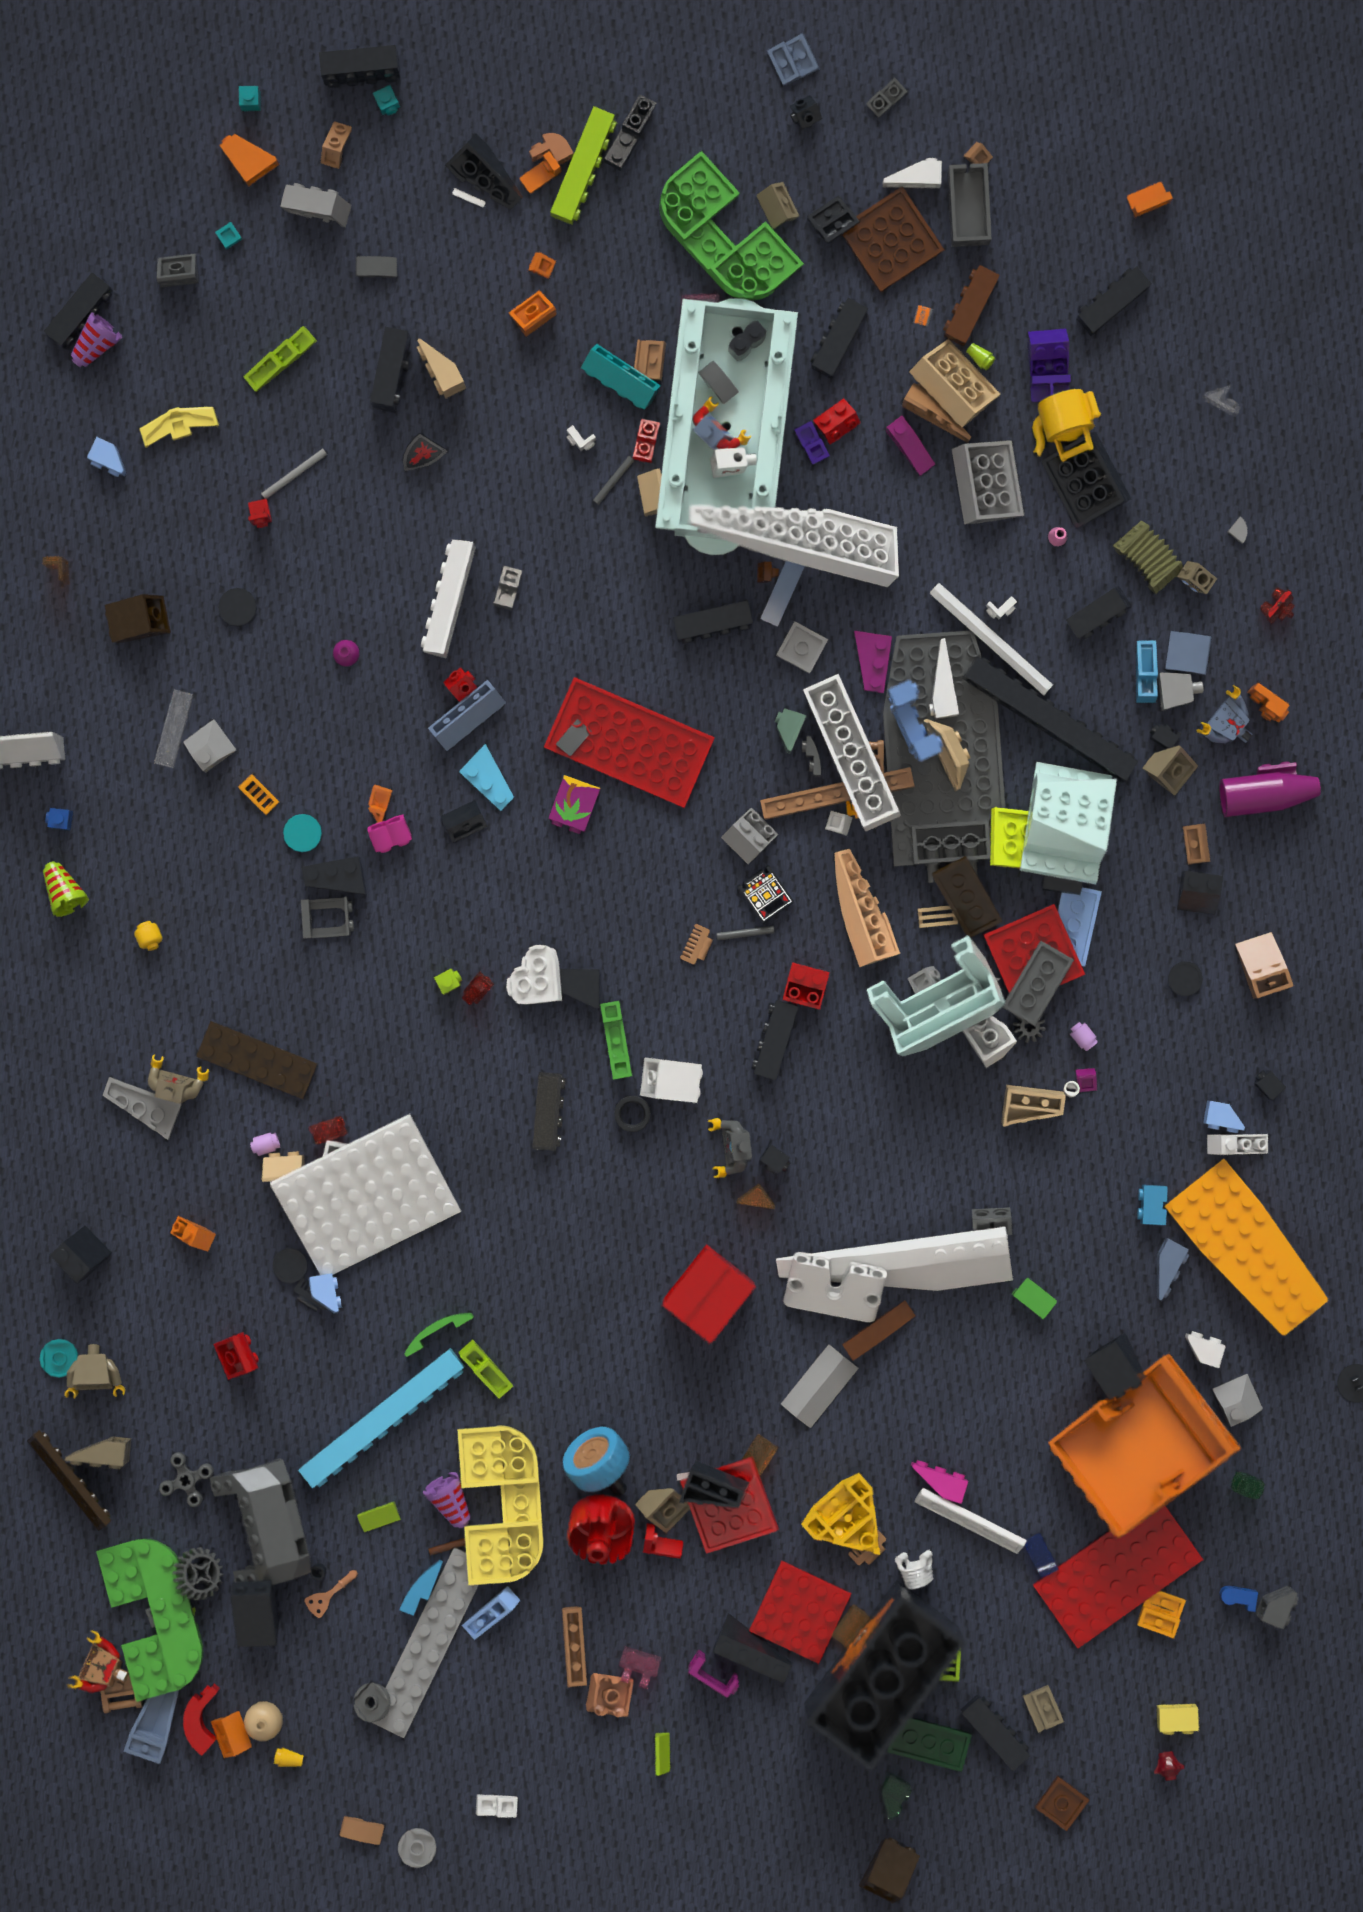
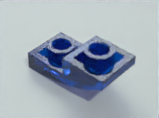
[1025,1533,1059,1578]

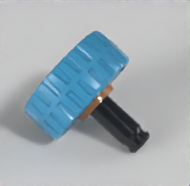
[563,1427,629,1496]

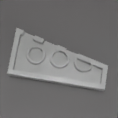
[103,1077,182,1140]

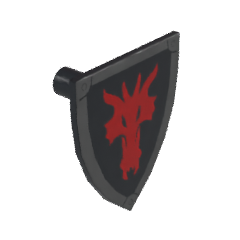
[403,433,448,471]

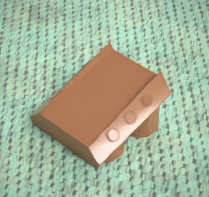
[586,1673,633,1717]

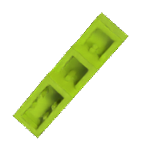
[244,326,317,392]

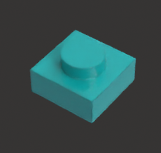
[215,222,242,250]

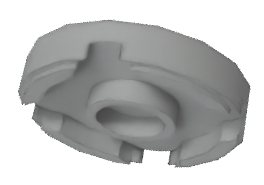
[398,1828,437,1868]

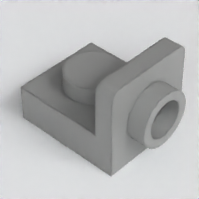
[907,966,941,994]

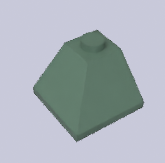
[775,708,806,754]

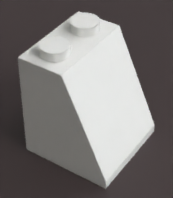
[640,1058,703,1103]

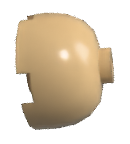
[244,1701,283,1741]

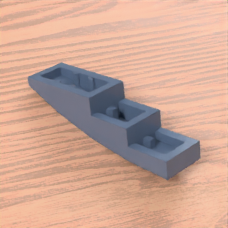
[760,561,805,627]

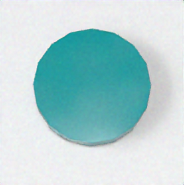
[283,814,322,852]
[40,1339,78,1378]

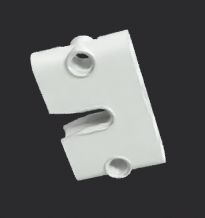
[783,1252,887,1322]

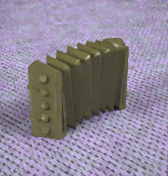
[1113,521,1183,594]

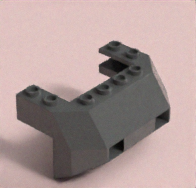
[210,1458,311,1585]

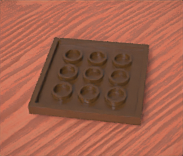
[842,186,944,293]

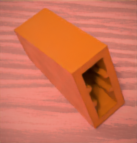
[220,134,279,187]

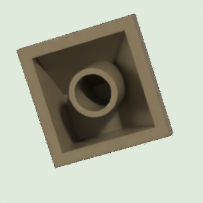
[1143,746,1198,796]
[635,1488,690,1533]

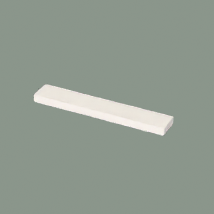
[914,1488,1026,1554]

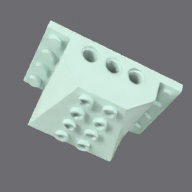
[1020,762,1116,884]

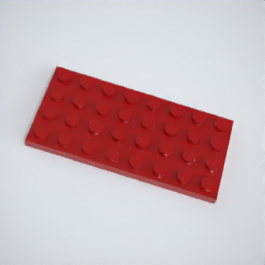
[544,677,715,808]
[1033,1506,1203,1648]

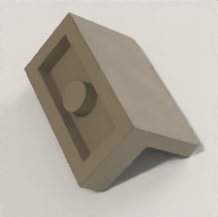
[757,182,799,229]

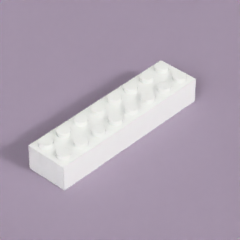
[803,674,901,831]

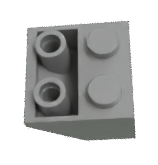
[721,808,778,864]

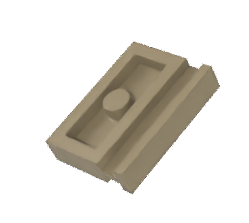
[1023,1685,1064,1733]

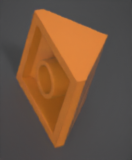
[509,291,557,336]

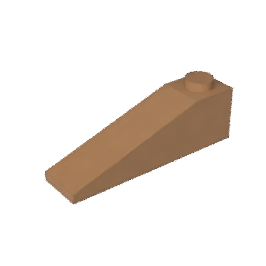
[902,383,971,443]

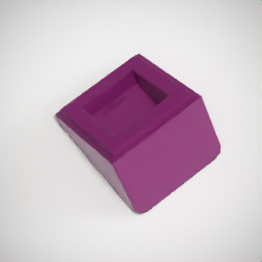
[1075,1068,1097,1092]

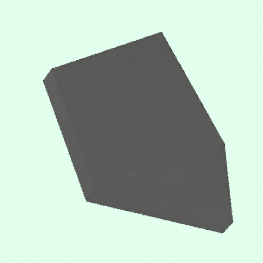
[157,254,199,288]

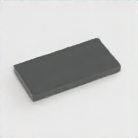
[1002,941,1074,1026]

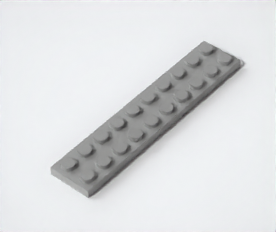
[371,1548,479,1738]

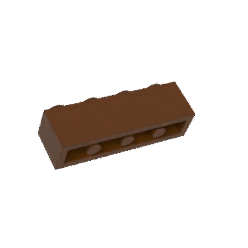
[943,265,1000,346]

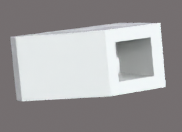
[1185,1331,1226,1368]

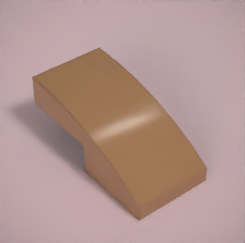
[340,1816,384,1845]

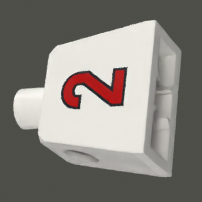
[710,448,757,478]

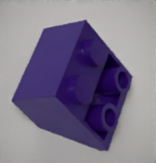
[1028,329,1069,377]

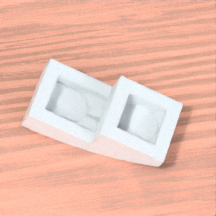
[476,1794,517,1817]

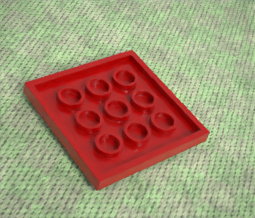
[984,904,1085,994]
[680,1456,779,1554]
[749,1560,851,1664]

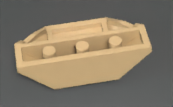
[922,719,970,792]

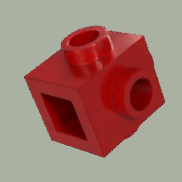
[443,667,477,702]

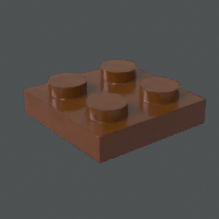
[1035,1775,1089,1831]

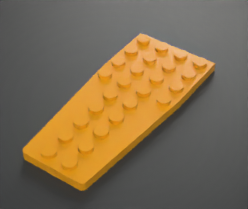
[1164,1159,1328,1335]

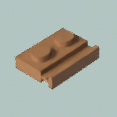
[634,340,666,381]

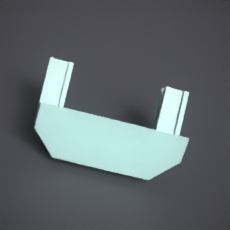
[867,936,1005,1056]

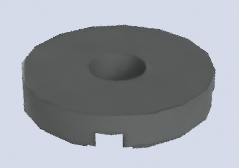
[353,1683,391,1722]

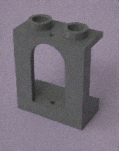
[301,897,354,939]

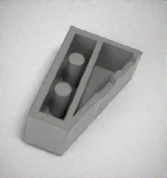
[280,183,351,227]

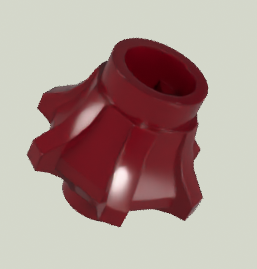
[1154,1751,1184,1781]

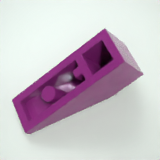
[885,416,935,476]

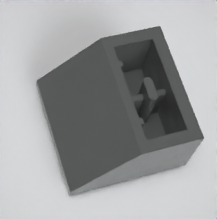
[1255,1586,1298,1629]

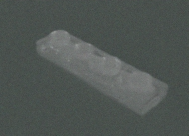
[154,689,193,769]

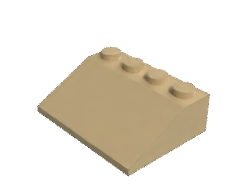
[909,339,1000,427]

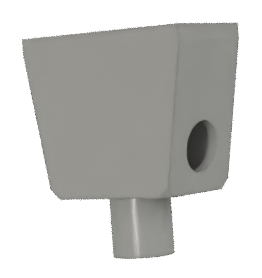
[1158,673,1203,711]

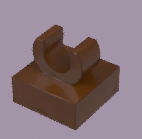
[757,561,779,583]

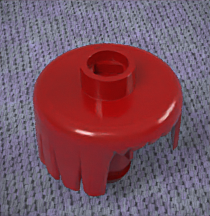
[567,1494,635,1565]

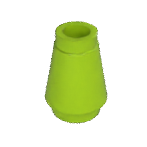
[966,343,995,370]

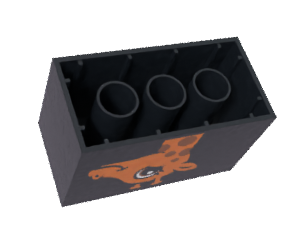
[804,1580,966,1771]

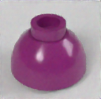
[333,640,360,667]

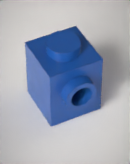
[45,808,73,831]

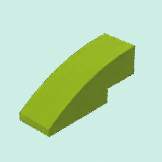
[459,1340,513,1399]

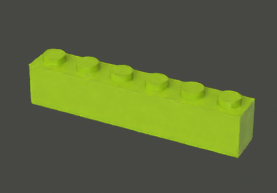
[550,106,617,225]

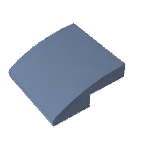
[767,34,820,85]
[1165,631,1212,675]

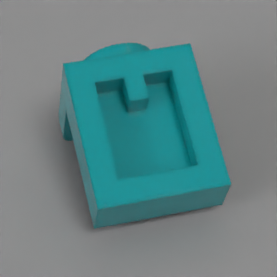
[373,85,400,115]

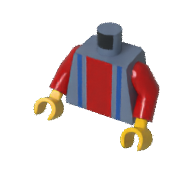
[692,397,751,450]

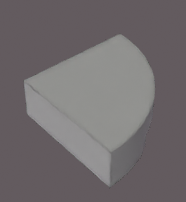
[1228,516,1247,544]

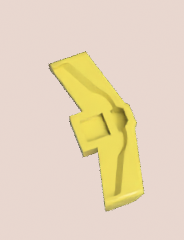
[140,407,219,448]

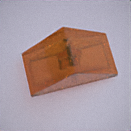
[736,1183,775,1209]

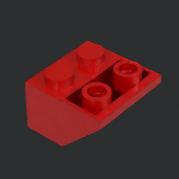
[782,962,830,1010]

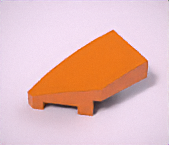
[368,785,393,823]

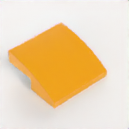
[1137,1591,1186,1638]

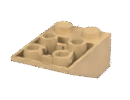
[417,339,466,398]

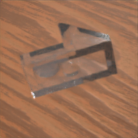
[1201,385,1241,417]

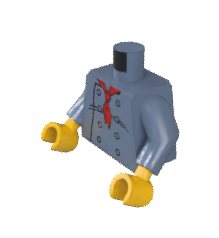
[1196,685,1253,744]

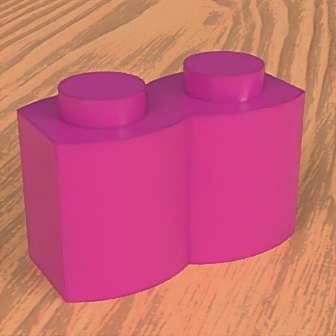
[367,815,412,853]

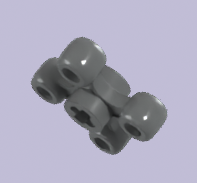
[159,1452,214,1507]

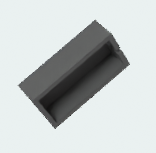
[947,163,992,247]

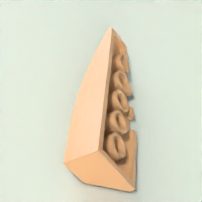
[835,849,900,967]

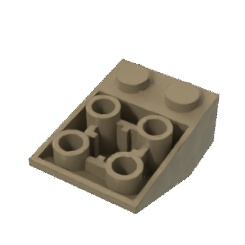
[65,1437,132,1469]

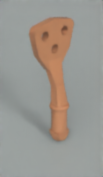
[305,1570,358,1618]

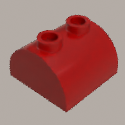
[213,1332,259,1380]

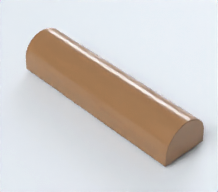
[562,1606,587,1687]

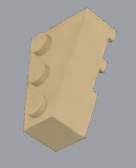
[1001,1085,1066,1127]

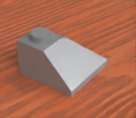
[183,719,236,773]
[1212,1374,1263,1427]

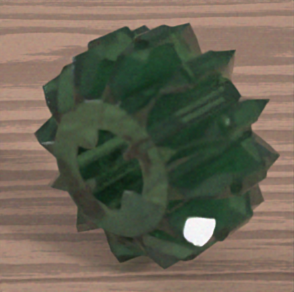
[1231,1472,1265,1500]

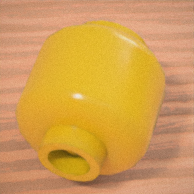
[134,921,163,951]

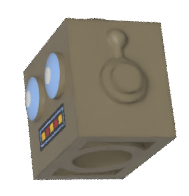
[1177,561,1217,594]

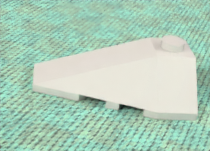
[963,1016,1017,1068]

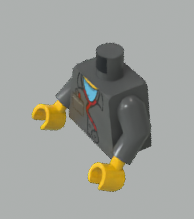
[708,1118,752,1178]

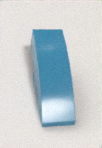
[1136,641,1158,703]
[399,1560,443,1616]

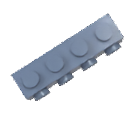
[428,680,506,751]

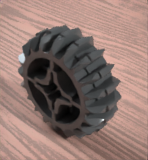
[172,1547,224,1601]

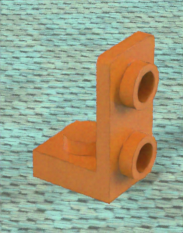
[520,151,561,194]

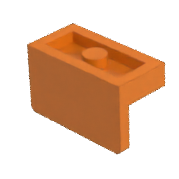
[1127,182,1173,217]
[211,1711,252,1758]

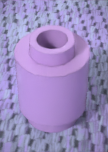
[1070,1022,1098,1051]
[250,1132,280,1156]

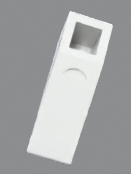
[1207,1134,1268,1155]

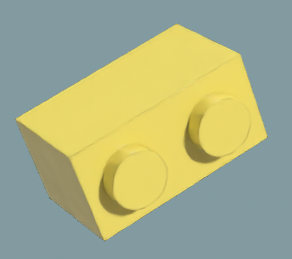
[1157,1704,1199,1735]

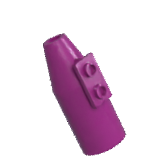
[1219,762,1321,817]

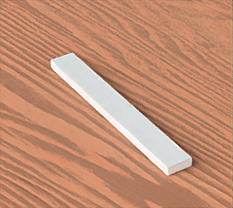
[930,583,1053,695]

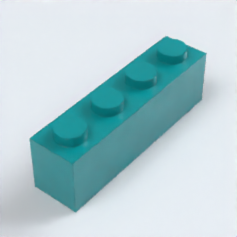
[581,344,661,410]

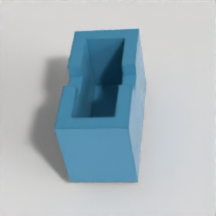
[1137,1185,1167,1225]

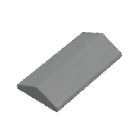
[781,1344,859,1428]

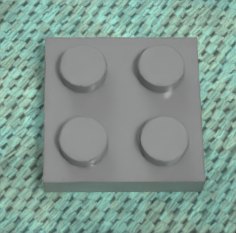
[776,621,828,674]

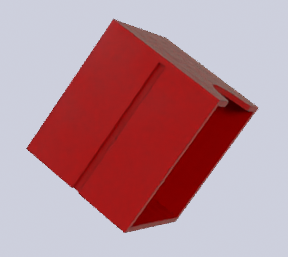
[662,1244,755,1343]

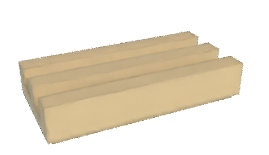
[917,906,958,928]

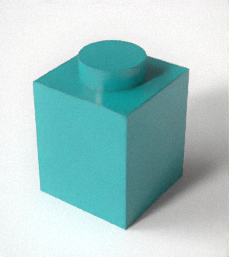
[239,86,261,111]

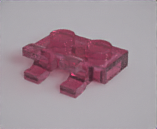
[619,1646,662,1689]

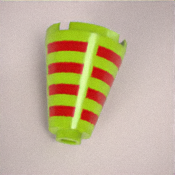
[43,861,89,917]

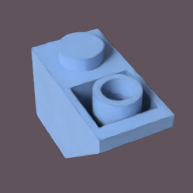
[87,437,126,477]
[1203,1100,1245,1133]
[308,1273,341,1313]

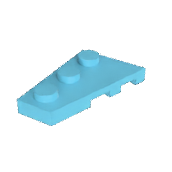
[459,744,514,811]

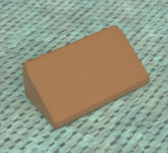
[1183,824,1210,865]

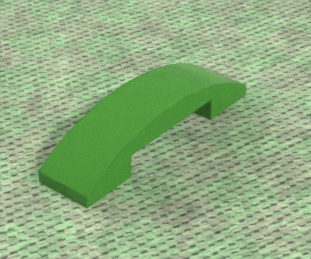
[600,1001,632,1080]
[405,1313,474,1357]

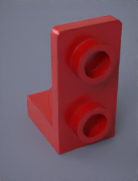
[248,499,272,528]
[643,1524,683,1559]

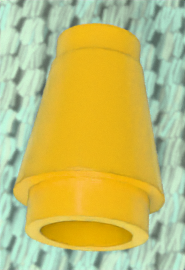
[274,1747,303,1767]

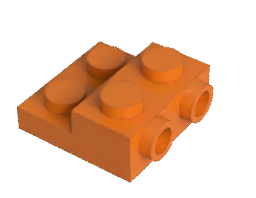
[1248,682,1290,723]

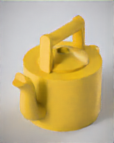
[1032,389,1101,462]

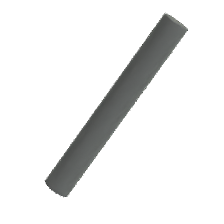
[593,456,635,505]
[717,926,774,941]

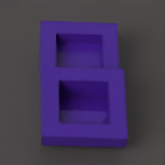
[794,421,830,464]

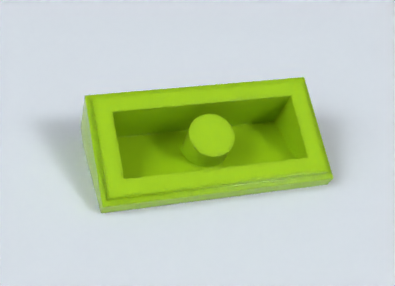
[357,1502,401,1532]
[655,1733,670,1776]

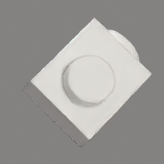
[566,426,596,451]
[986,596,1017,619]

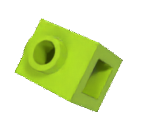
[434,969,462,995]

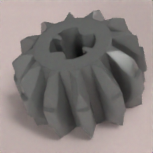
[1013,1016,1046,1043]

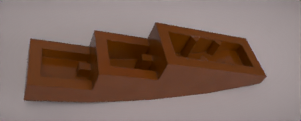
[842,1300,915,1361]

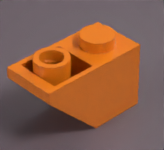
[170,1216,216,1251]

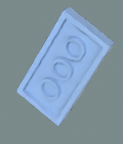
[1057,887,1102,967]

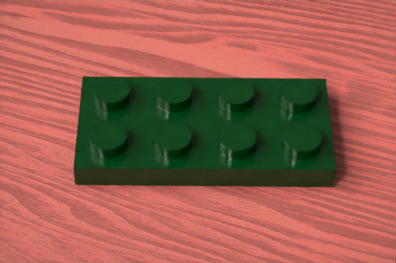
[887,1717,972,1772]

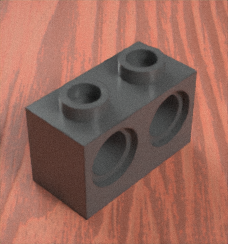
[972,1207,1012,1235]

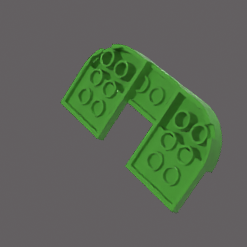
[659,151,804,301]
[96,1539,204,1702]

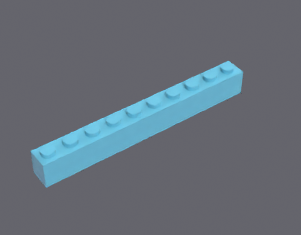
[298,1348,465,1488]

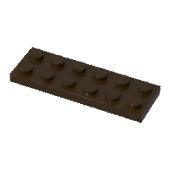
[196,1021,318,1099]
[27,1430,111,1531]

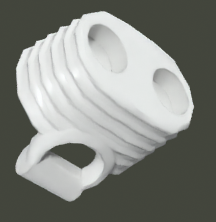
[895,1550,934,1589]

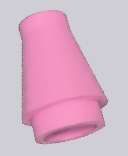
[1048,527,1067,546]

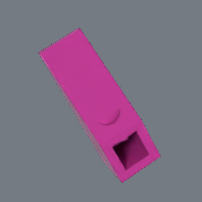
[911,1460,968,1504]

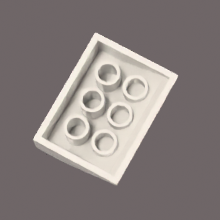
[0,732,65,769]

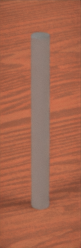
[261,449,327,499]

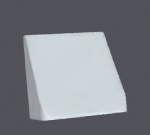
[825,811,852,836]

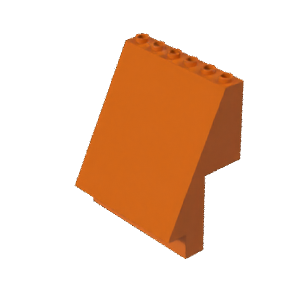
[1048,1354,1241,1538]

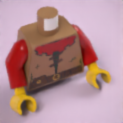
[67,1631,129,1693]

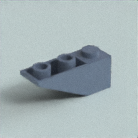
[1157,1238,1189,1301]

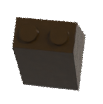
[104,594,171,643]
[859,1838,920,1903]

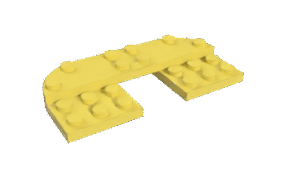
[458,1426,543,1585]

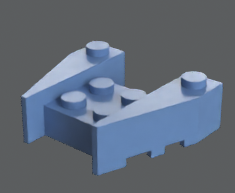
[887,680,943,762]

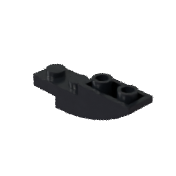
[604,94,656,171]

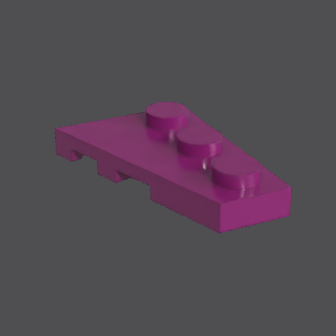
[854,631,892,693]

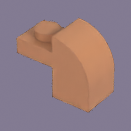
[529,133,574,165]

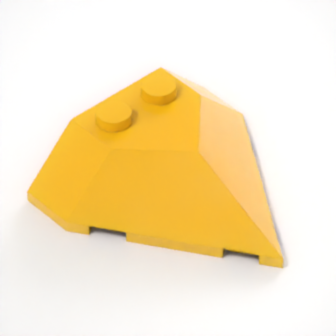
[801,1473,880,1555]

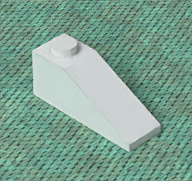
[883,158,942,188]

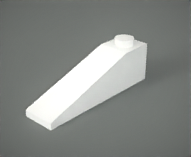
[929,638,959,720]

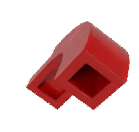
[183,1683,220,1756]

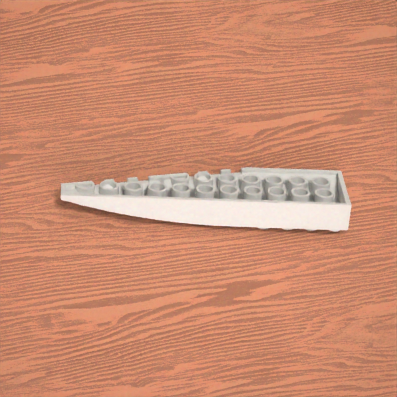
[689,505,899,587]
[776,1227,1013,1291]

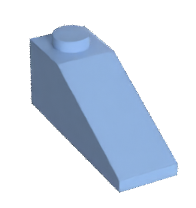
[462,1586,520,1640]

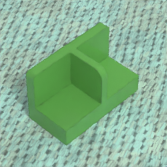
[1012,1278,1057,1319]

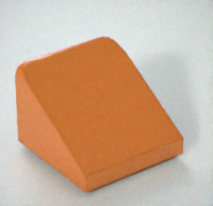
[528,253,556,279]

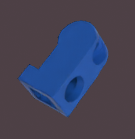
[1219,1586,1258,1612]

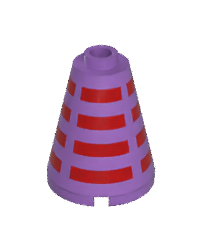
[71,312,122,367]
[423,1472,470,1528]

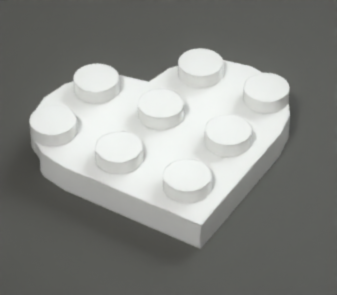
[506,945,562,1004]

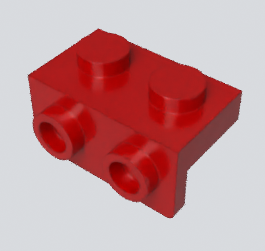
[813,398,860,444]

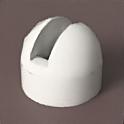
[1063,1081,1080,1097]

